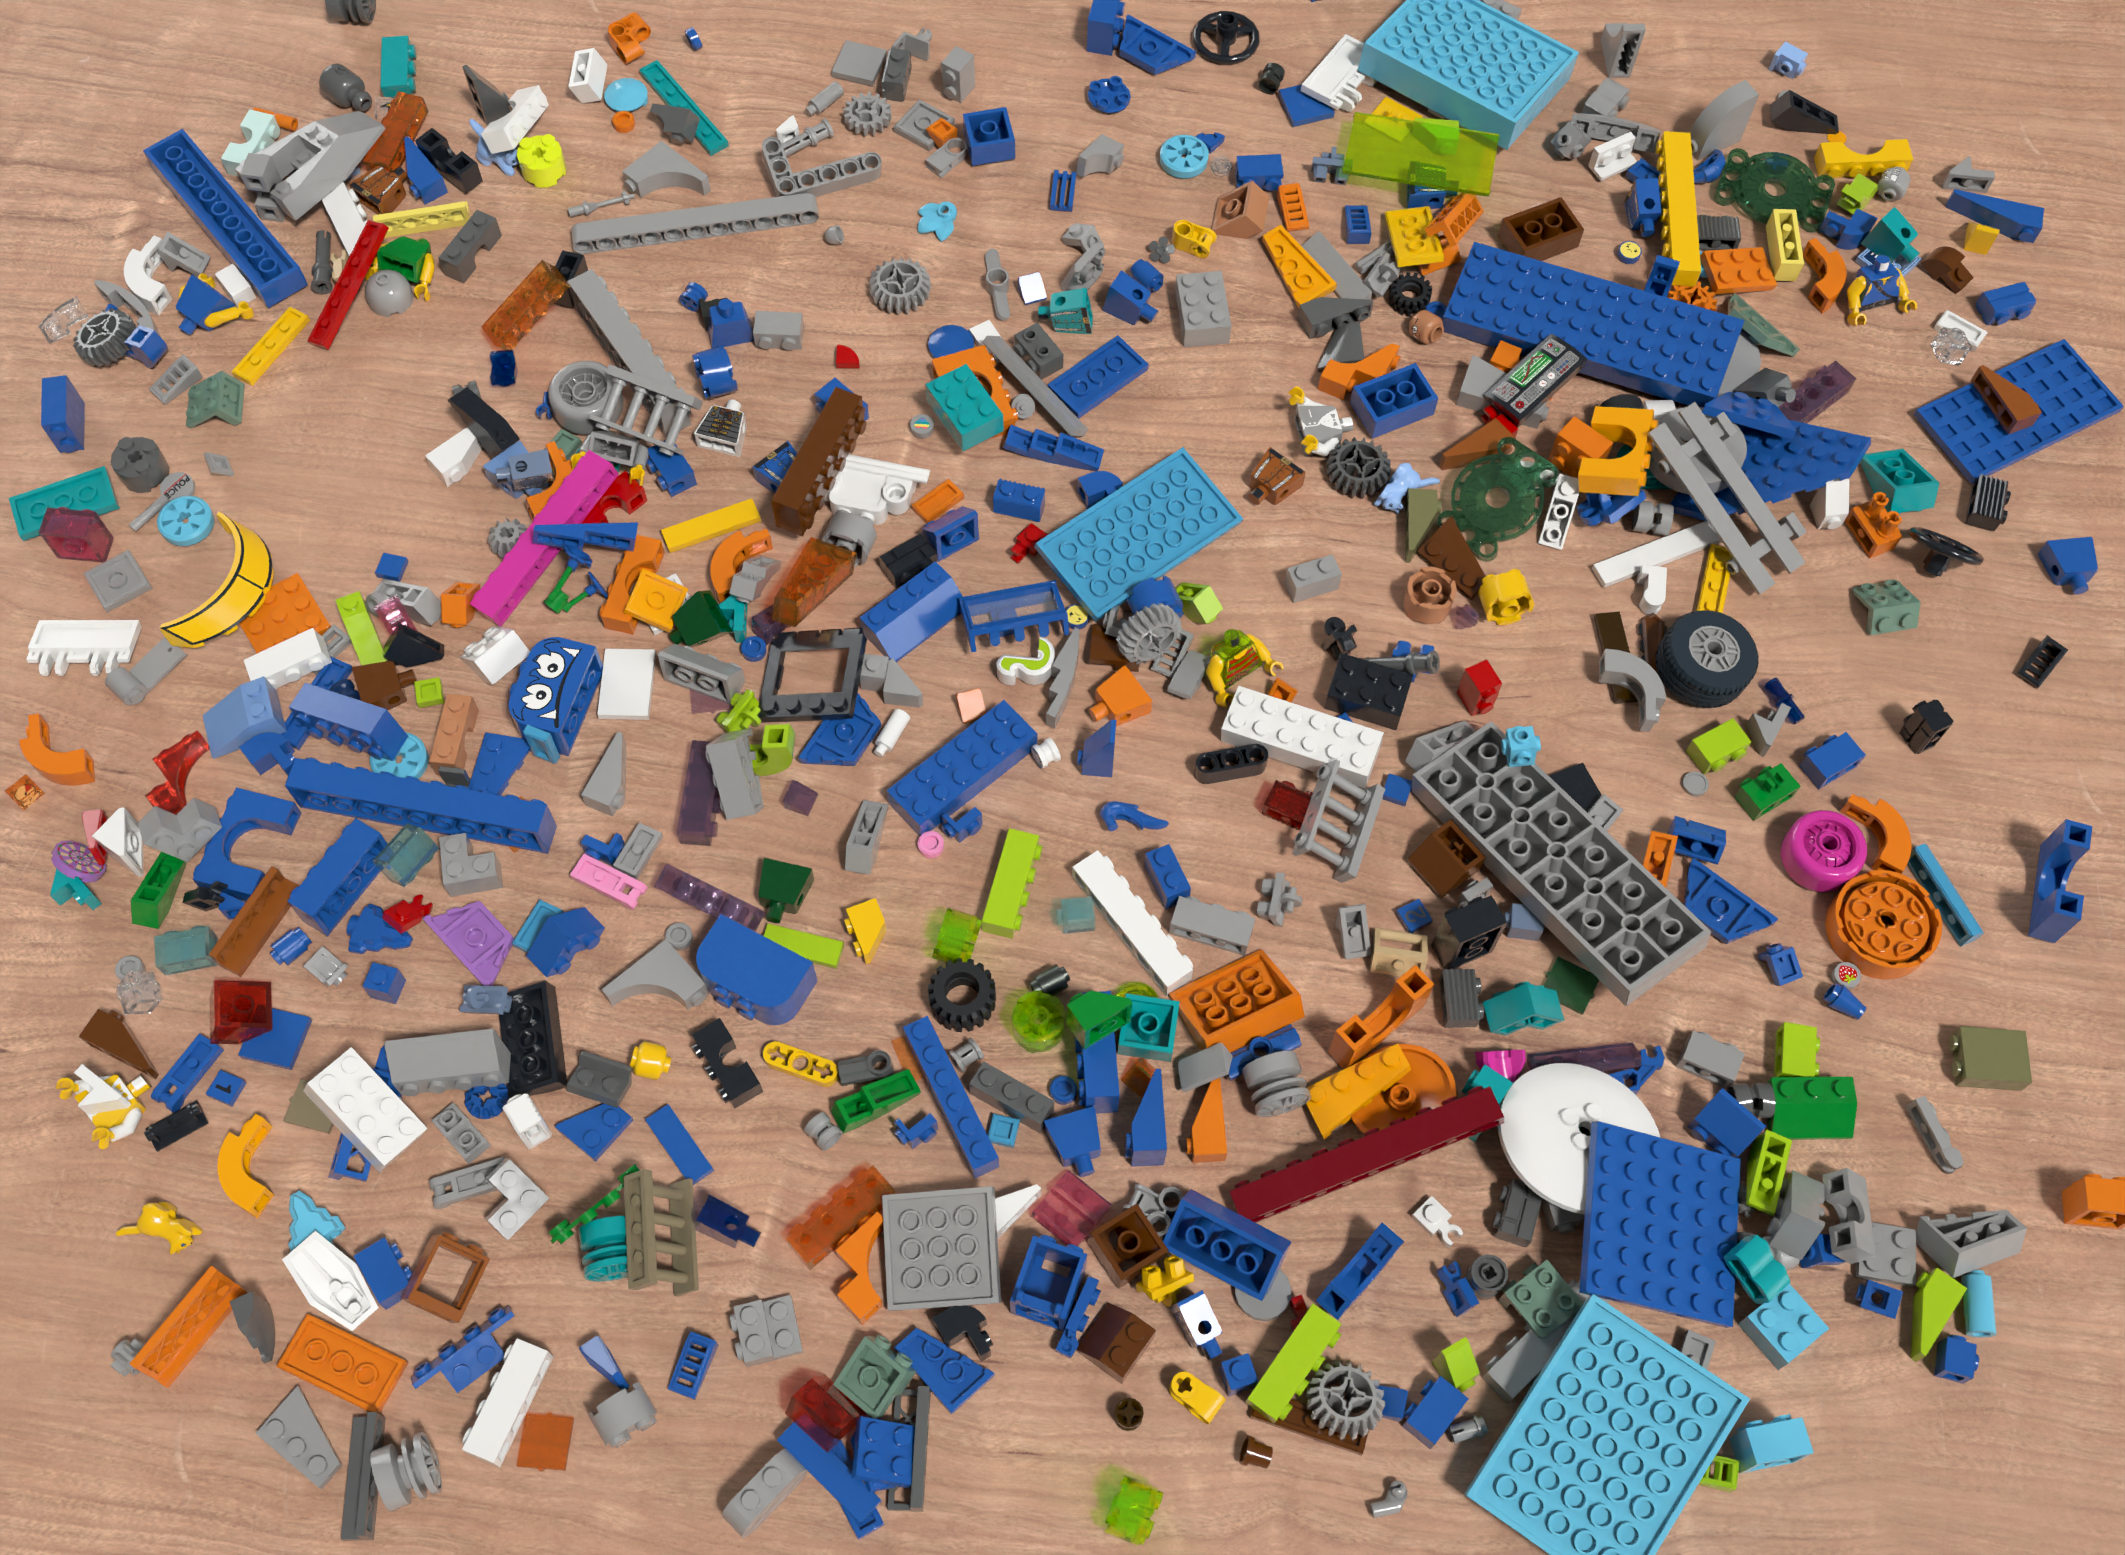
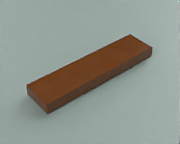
[1250,1399,1369,1456]

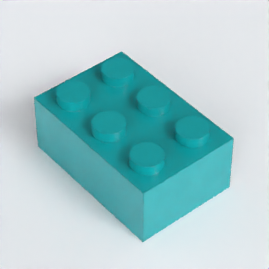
[925,364,1004,451]

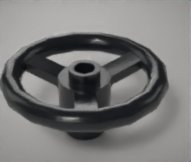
[1193,11,1260,65]
[1908,527,1984,577]

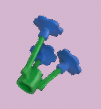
[543,544,608,614]

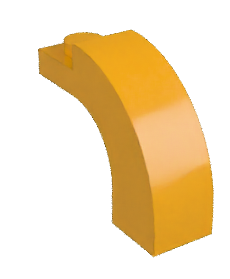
[217,1113,274,1219]

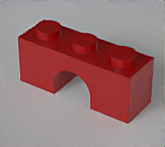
[581,471,647,524]

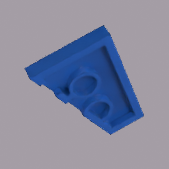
[468,733,532,796]
[894,1328,995,1415]

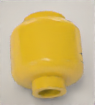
[629,1042,672,1080]

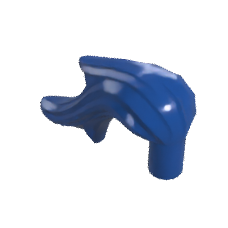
[1100,801,1169,831]

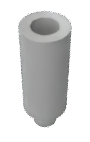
[805,81,844,116]

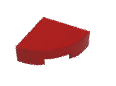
[836,345,860,368]

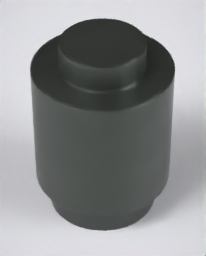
[1029,964,1070,1000]

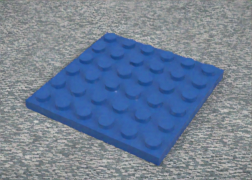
[1579,1121,1741,1328]

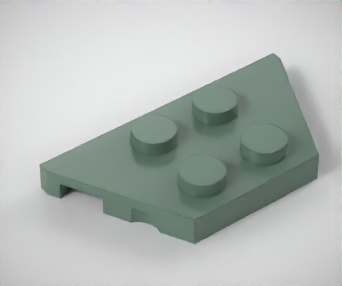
[1728,293,1800,356]

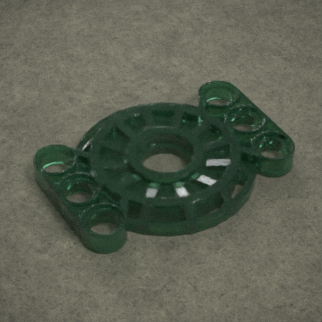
[1714,148,1835,233]
[1437,437,1558,561]

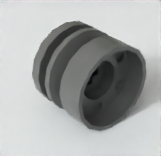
[325,0,376,23]

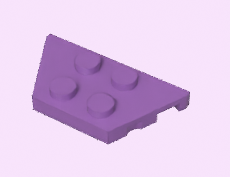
[423,901,514,986]

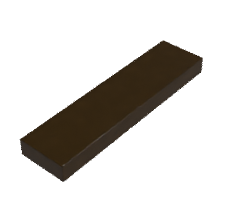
[1594,611,1638,704]

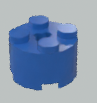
[692,345,738,399]
[1126,576,1184,618]

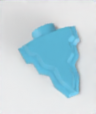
[288,1191,346,1251]

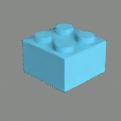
[1738,1283,1829,1370]
[1729,1414,1814,1474]

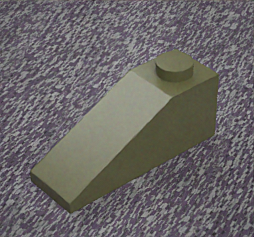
[1405,488,1442,563]

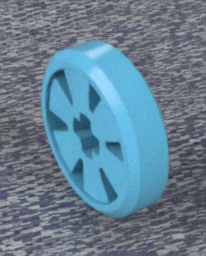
[1160,135,1209,178]
[157,496,214,546]
[370,732,429,779]

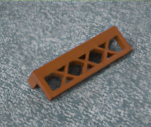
[208,866,300,977]

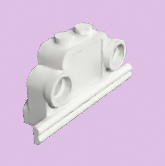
[825,454,930,525]

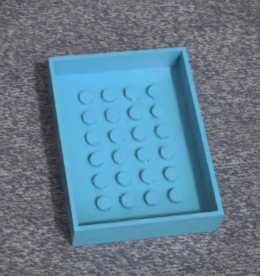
[1358,0,1579,150]
[1464,1294,1750,1555]

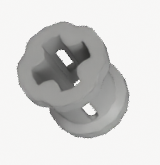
[948,1038,984,1073]

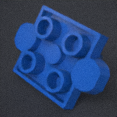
[1576,487,1646,526]

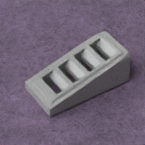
[149,355,203,405]
[1151,630,1194,679]

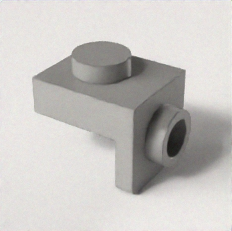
[1062,223,1102,253]
[1458,878,1493,909]
[303,946,348,988]

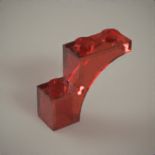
[145,730,210,815]

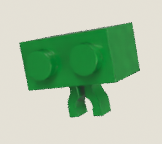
[1734,763,1801,821]

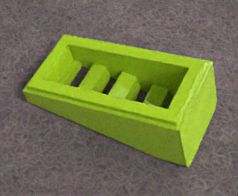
[1698,1455,1739,1493]

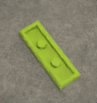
[764,924,844,969]

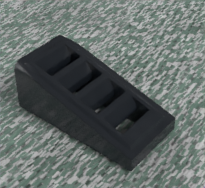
[2017,635,2068,689]

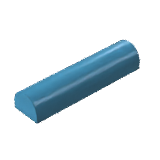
[1907,844,1984,947]

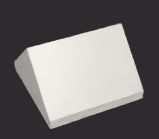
[92,807,144,877]

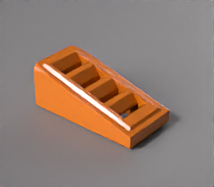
[1277,183,1309,232]

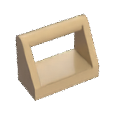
[1370,928,1428,977]

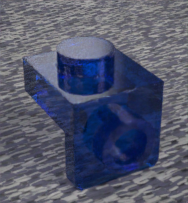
[490,349,518,386]

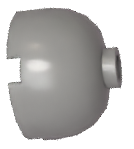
[365,269,414,317]

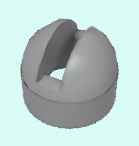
[825,225,844,245]

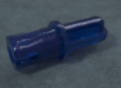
[1764,677,1805,724]

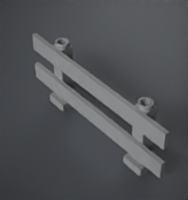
[1648,402,1807,595]

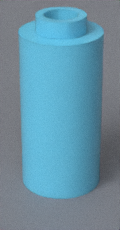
[1961,1270,1997,1338]

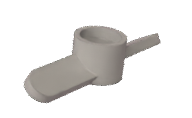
[985,249,1010,321]

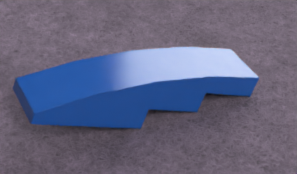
[1003,424,1104,471]

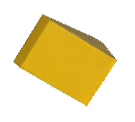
[1964,222,2000,255]

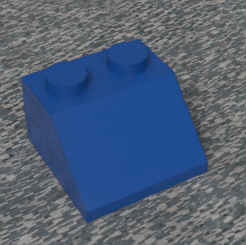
[922,506,979,562]
[1687,1088,1766,1158]

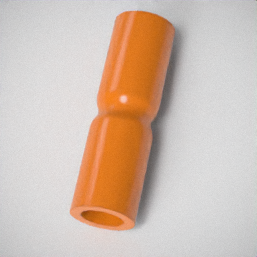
[252,107,298,131]

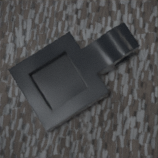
[182,881,228,912]

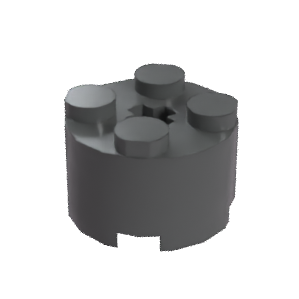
[111,437,170,493]

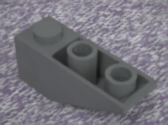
[1297,297,1374,339]

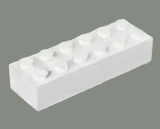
[1221,686,1384,789]

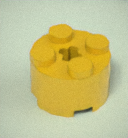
[1478,569,1535,625]

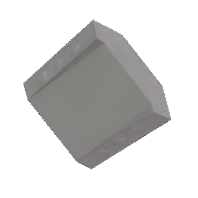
[1060,242,1105,292]

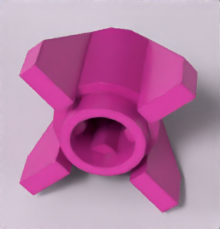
[1475,1049,1526,1083]

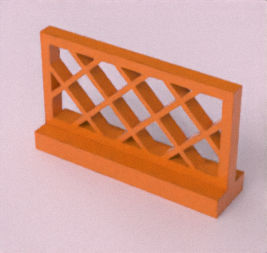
[129,1266,247,1388]

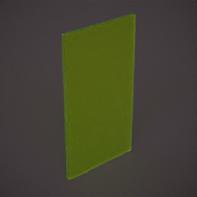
[1342,112,1500,197]

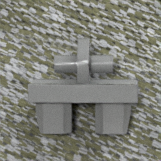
[1363,252,1402,298]
[1257,872,1303,927]

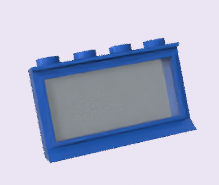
[959,580,1069,652]

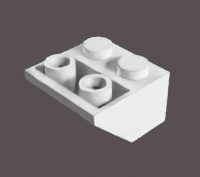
[460,626,530,685]

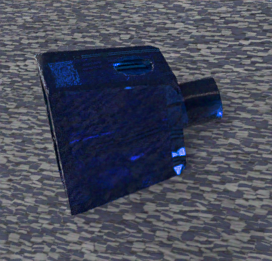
[695,1195,762,1248]

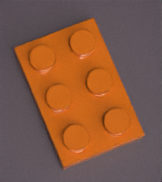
[1700,247,1777,294]

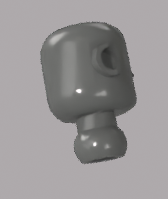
[319,63,372,112]

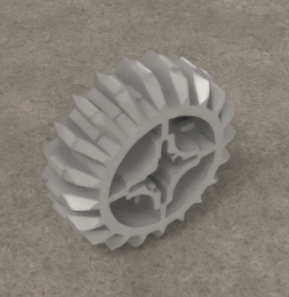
[869,256,931,315]
[1116,603,1182,664]
[1306,1360,1385,1440]

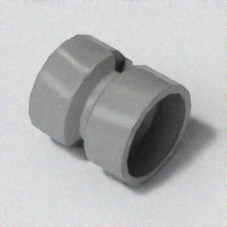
[1632,501,1674,536]

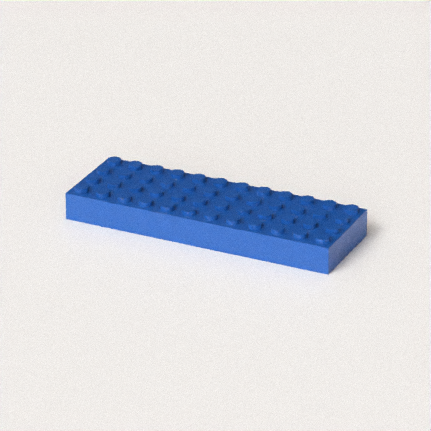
[1443,242,1745,408]

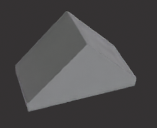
[883,658,924,708]

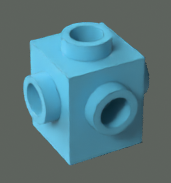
[1501,726,1541,767]

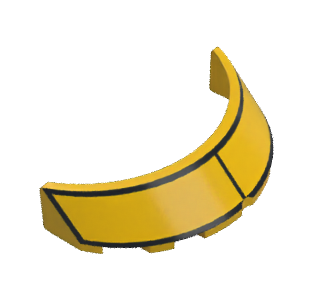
[159,511,274,648]

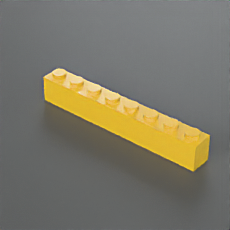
[1655,131,1701,287]

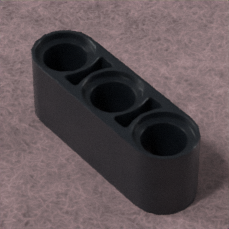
[1194,744,1268,784]

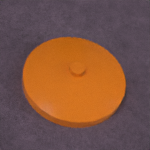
[1351,1044,1458,1136]

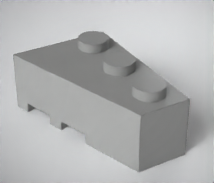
[706,728,764,820]
[1767,1170,1825,1260]
[1916,1210,2027,1278]

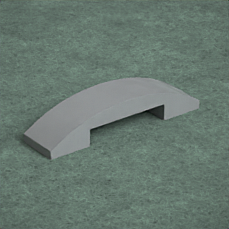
[1571,113,1661,153]
[93,280,161,337]

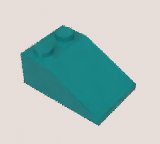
[1860,449,1940,514]

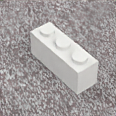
[244,628,332,690]

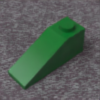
[130,852,187,929]

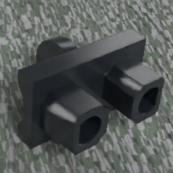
[1321,617,1357,660]

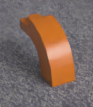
[1803,238,1847,314]

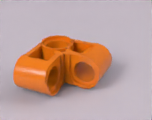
[608,12,651,64]

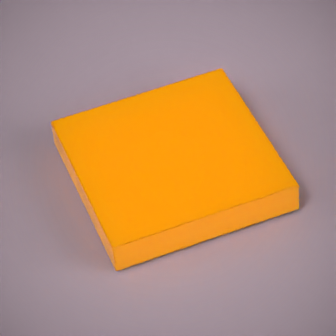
[623,569,689,633]

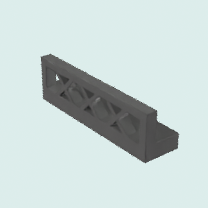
[888,1386,931,1512]
[341,1412,386,1541]

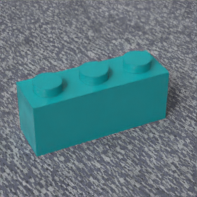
[380,35,417,102]

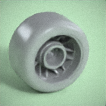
[548,361,624,435]

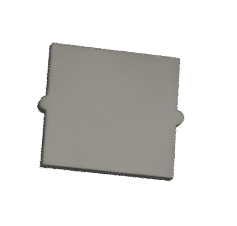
[283,1079,334,1134]

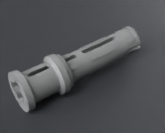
[768,118,834,157]

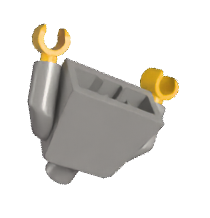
[571,431,649,486]

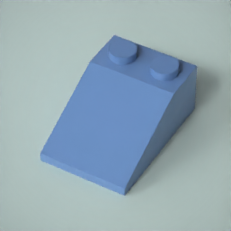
[202,676,287,759]

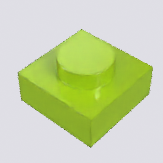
[414,677,445,708]

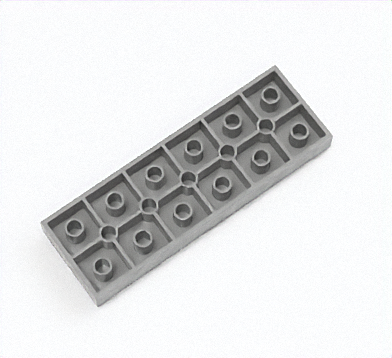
[1411,721,1711,1006]

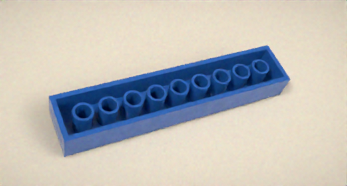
[143,128,308,308]
[285,758,557,854]

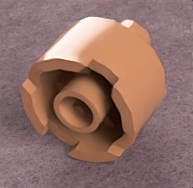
[1403,567,1457,624]

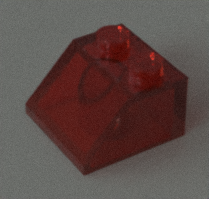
[209,980,272,1044]
[785,1375,867,1453]

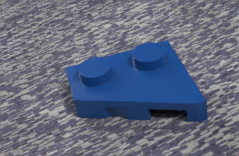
[555,1104,633,1162]

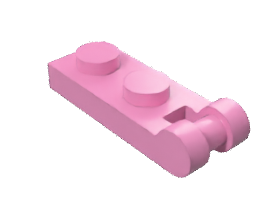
[570,854,648,910]

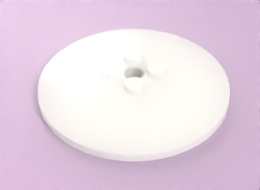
[1498,1063,1660,1215]

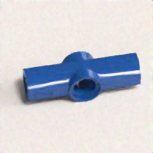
[1225,1024,1302,1081]

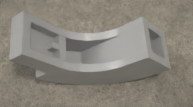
[1599,649,1666,732]

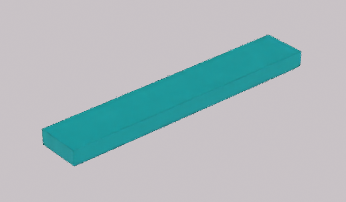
[639,60,729,156]

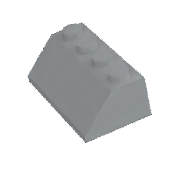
[385,1029,511,1096]

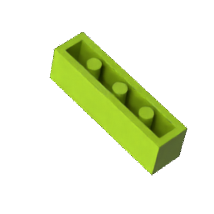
[982,828,1043,939]
[1245,1303,1342,1424]

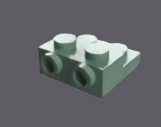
[833,1335,916,1420]

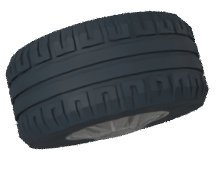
[1655,610,1759,708]

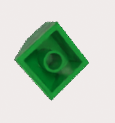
[1066,990,1132,1050]

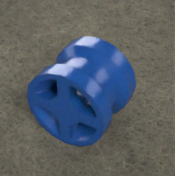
[679,282,708,312]

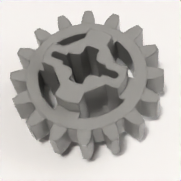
[843,92,892,136]

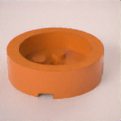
[1825,870,1942,979]

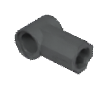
[838,1050,894,1086]

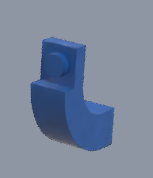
[1644,255,1680,297]
[1316,1222,1404,1320]

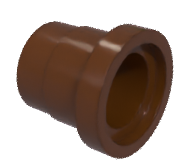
[1239,1435,1273,1469]

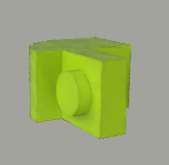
[1837,173,1878,214]

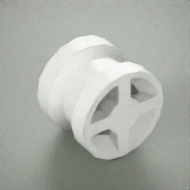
[1031,737,1061,769]

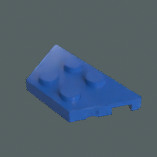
[1119,14,1196,75]
[1702,392,1796,439]
[798,693,881,766]
[1683,858,1778,944]

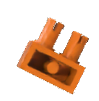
[1844,492,1903,559]

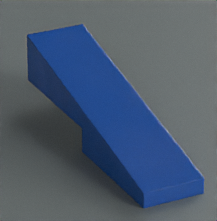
[532,522,638,552]

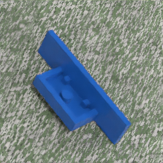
[411,1305,514,1393]

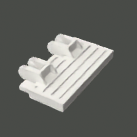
[1301,34,1377,112]
[26,620,142,676]

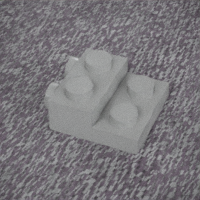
[730,1295,803,1367]

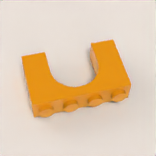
[1578,406,1658,496]

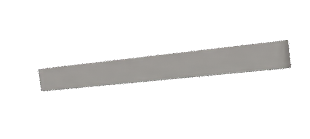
[571,193,819,254]

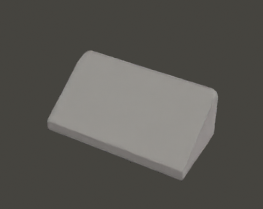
[1178,1043,1233,1092]

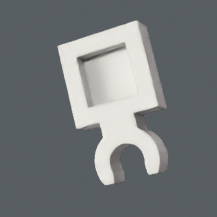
[1411,1196,1463,1248]

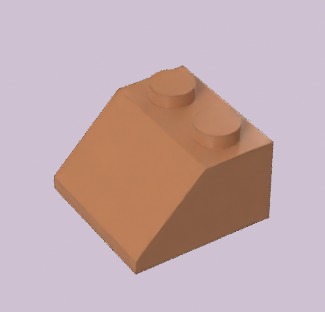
[1212,181,1269,239]

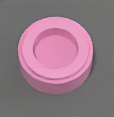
[918,831,944,858]

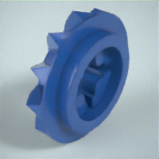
[464,1083,509,1119]

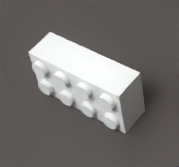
[303,1047,428,1173]

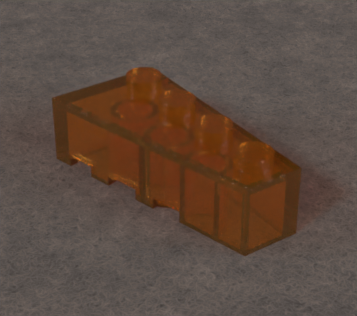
[772,537,857,627]

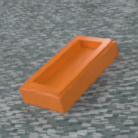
[912,479,964,524]

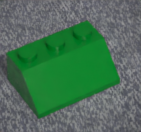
[1766,1077,1857,1140]

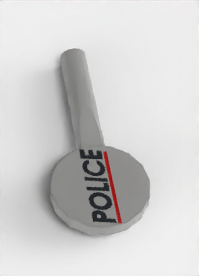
[129,472,195,532]

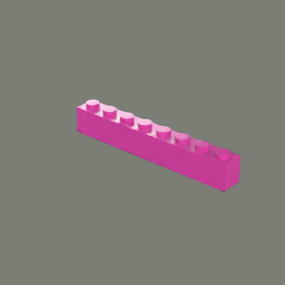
[469,450,619,627]

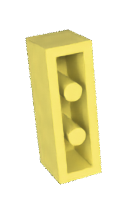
[1766,209,1804,281]

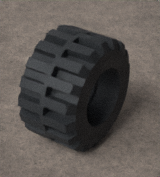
[928,958,996,1032]

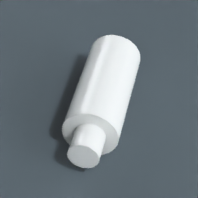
[874,709,910,757]

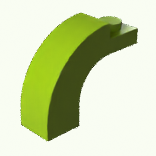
[750,724,795,776]

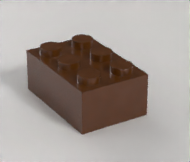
[1497,197,1584,261]

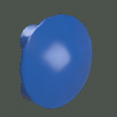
[1088,76,1131,113]
[928,325,974,359]

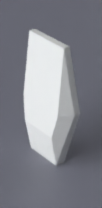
[282,1231,379,1331]

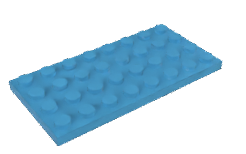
[1034,447,1243,622]

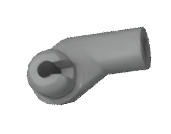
[1370,1481,1408,1518]

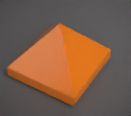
[1267,677,1298,703]

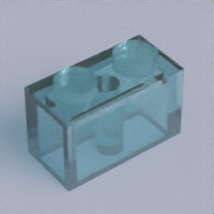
[372,823,439,887]
[154,926,218,976]

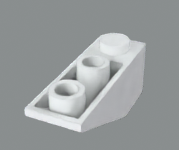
[1538,474,1580,550]

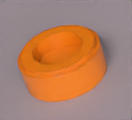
[612,111,635,133]

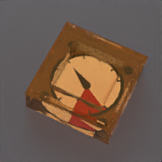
[5,774,45,811]

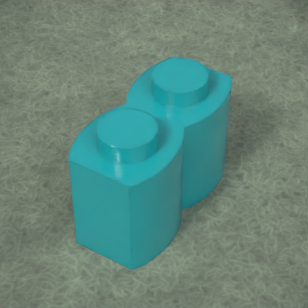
[1724,1235,1790,1304]

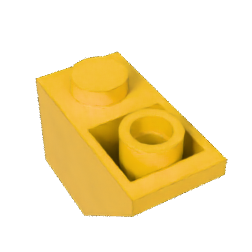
[844,898,886,964]

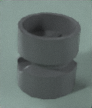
[1726,1083,1775,1119]
[1465,1254,1508,1300]

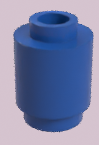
[1130,259,1164,292]
[269,927,312,966]

